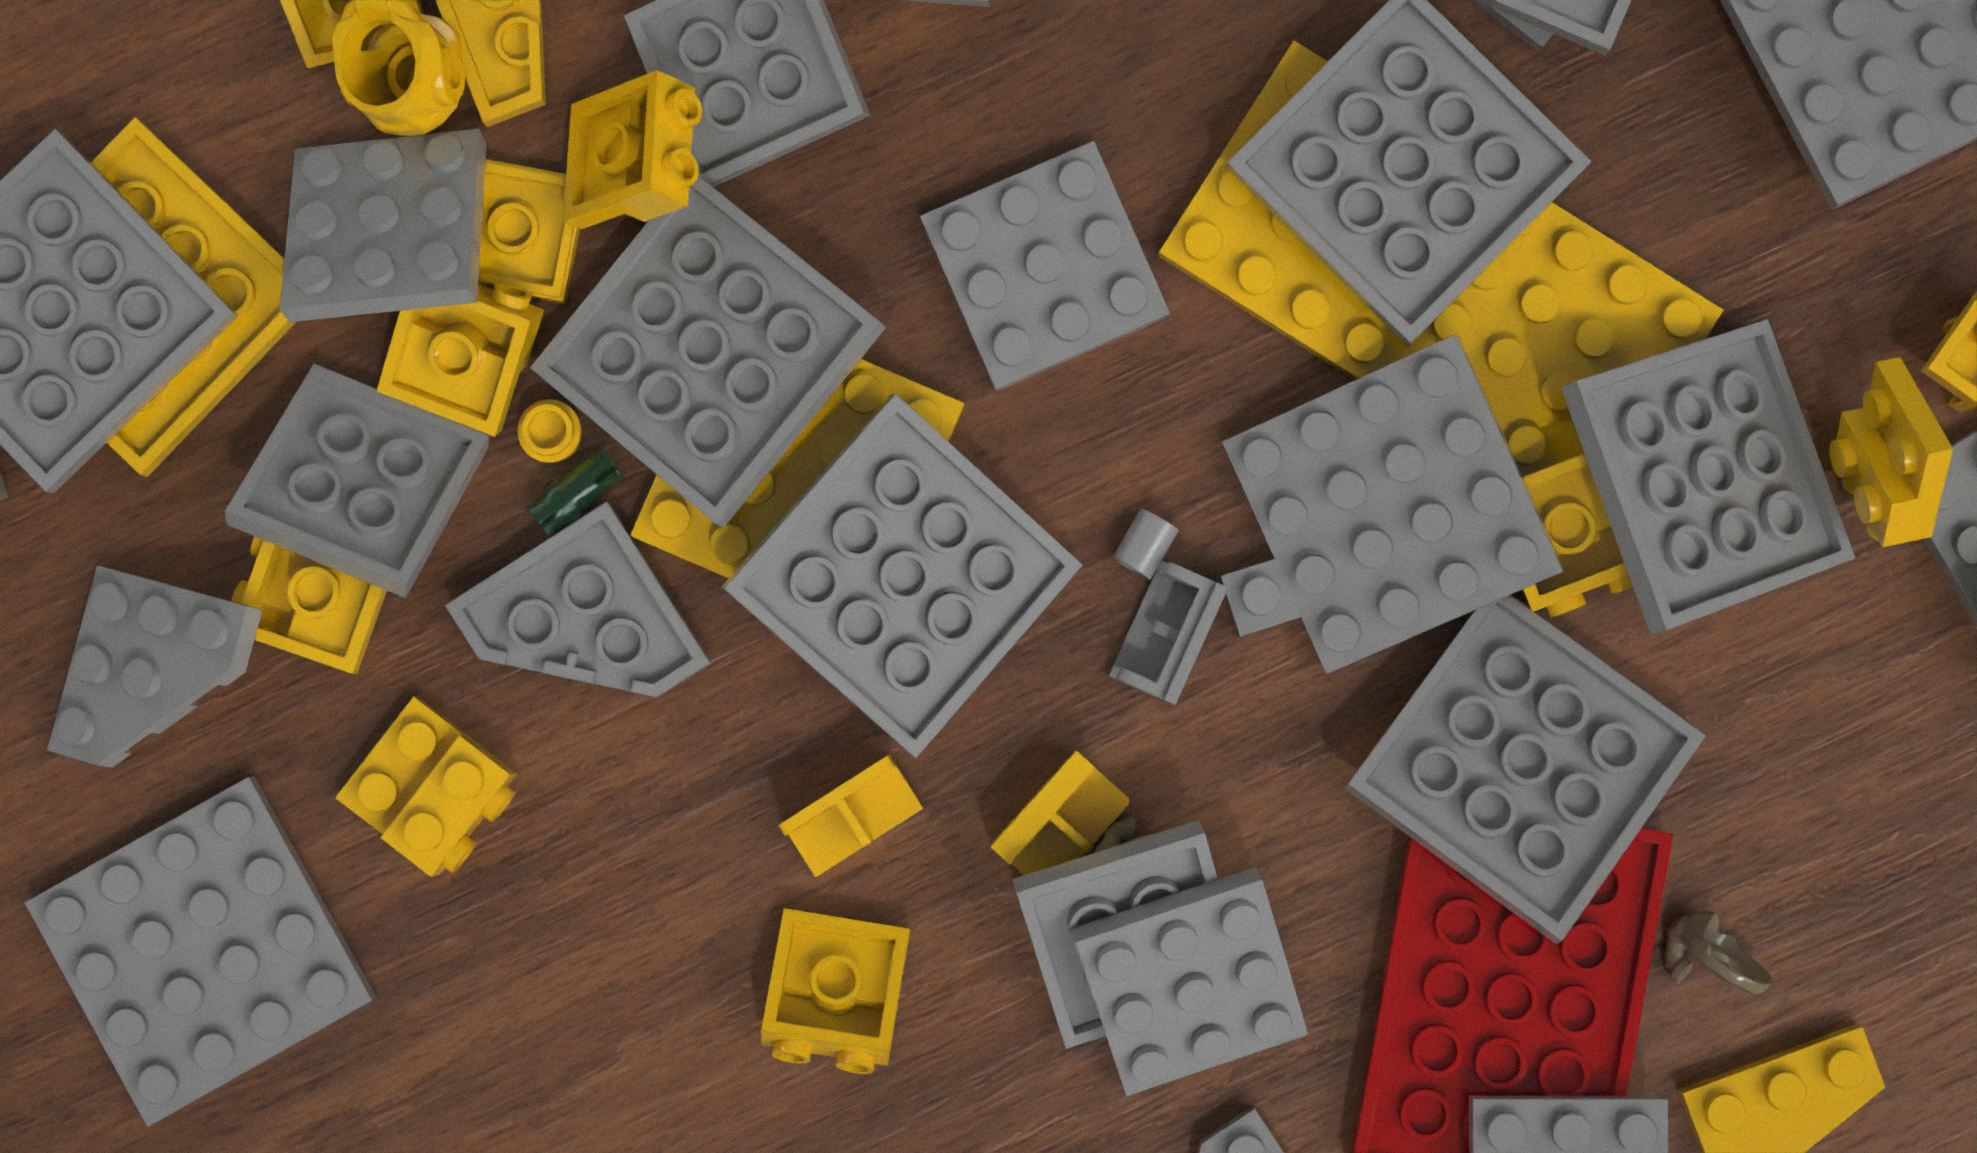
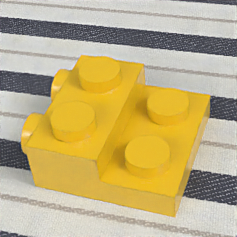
[563,70,702,229]
[376,283,545,437]
[1829,357,1953,547]
[1523,453,1633,617]
[231,536,387,674]
[335,696,518,877]
[761,908,910,1074]

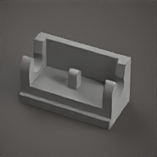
[1108,561,1228,705]

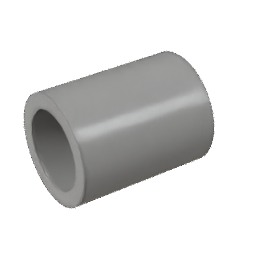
[1112,508,1179,580]

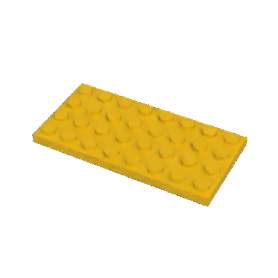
[1158,40,1723,477]

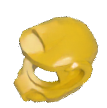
[332,0,465,136]

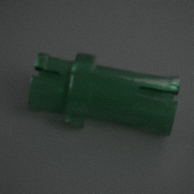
[525,447,625,538]

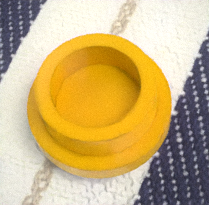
[517,399,582,463]

